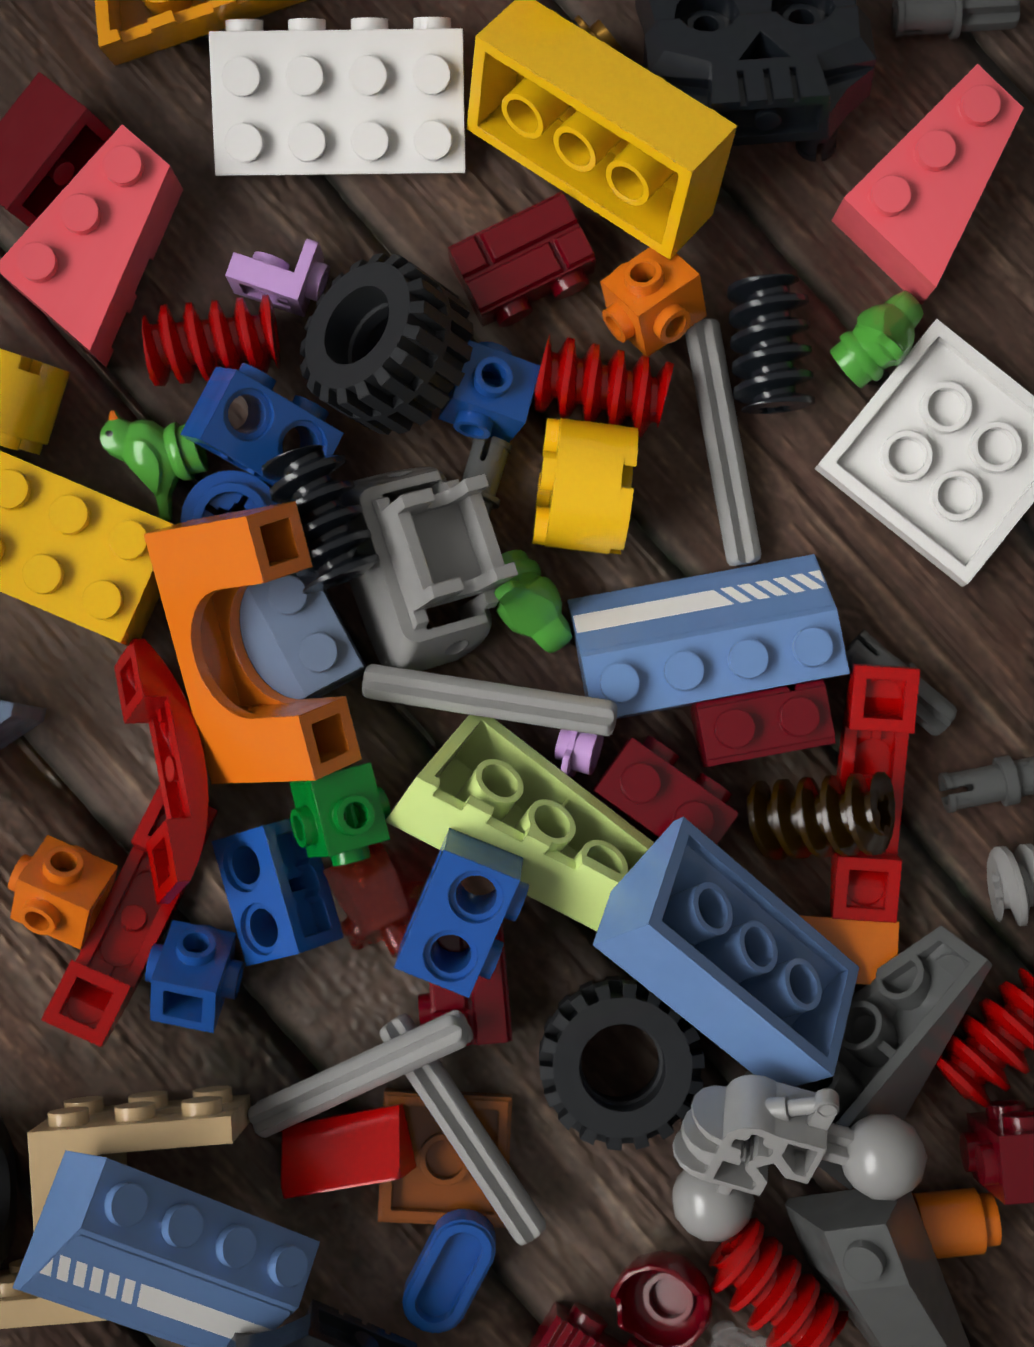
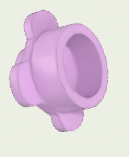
[555,729,604,777]

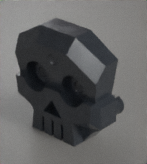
[635,0,876,162]

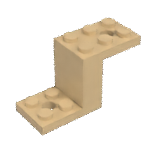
[0,1086,251,1329]

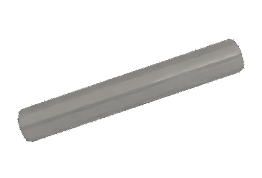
[685,319,762,566]
[362,664,617,736]
[247,1010,473,1138]
[380,1013,546,1246]

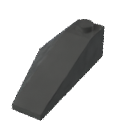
[744,926,992,1190]
[785,1189,970,1347]

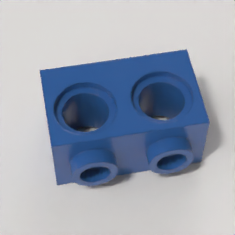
[180,363,344,486]
[211,818,344,966]
[394,828,529,998]

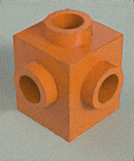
[600,247,707,357]
[8,835,118,950]

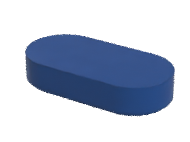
[402,1209,496,1333]

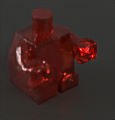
[323,842,426,958]

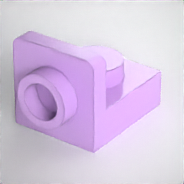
[225,238,330,317]

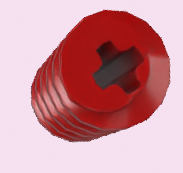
[142,295,280,387]
[534,334,674,438]
[934,967,1034,1108]
[708,1218,849,1347]

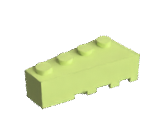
[386,715,654,931]

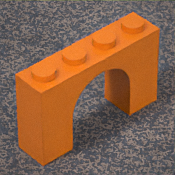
[144,501,362,784]

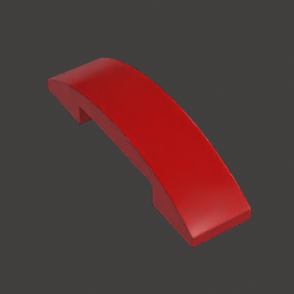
[114,639,209,905]
[830,663,920,923]
[41,784,218,1048]

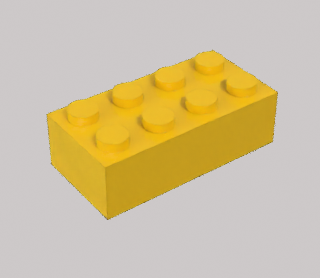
[466,0,737,260]
[0,451,174,646]

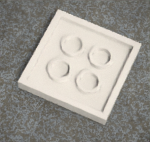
[814,319,1034,587]

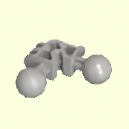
[671,1074,928,1242]

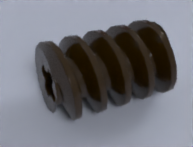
[747,772,895,860]

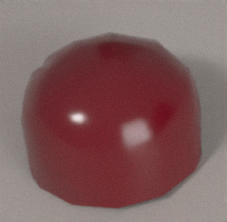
[610,1250,713,1347]

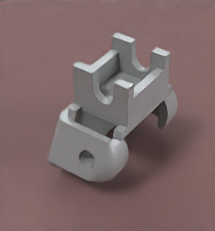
[339,467,518,671]

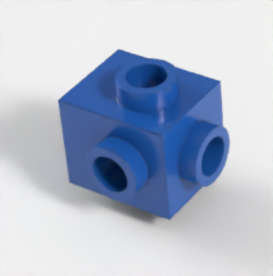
[438,340,540,443]
[145,920,244,1033]

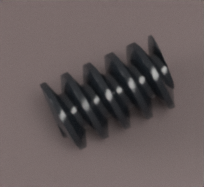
[727,274,815,414]
[261,445,380,594]

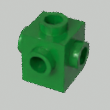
[289,762,391,867]

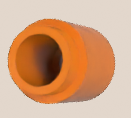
[912,1187,1002,1259]

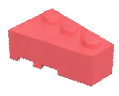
[831,64,1024,305]
[0,124,183,367]

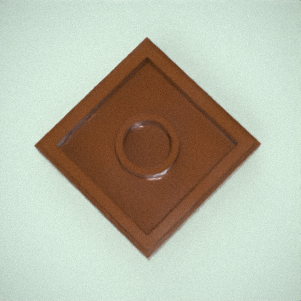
[377,1088,512,1228]

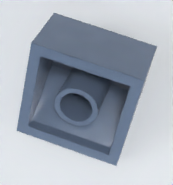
[239,573,367,699]

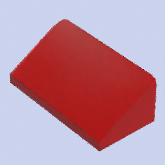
[281,1103,417,1199]

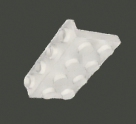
[209,17,466,176]

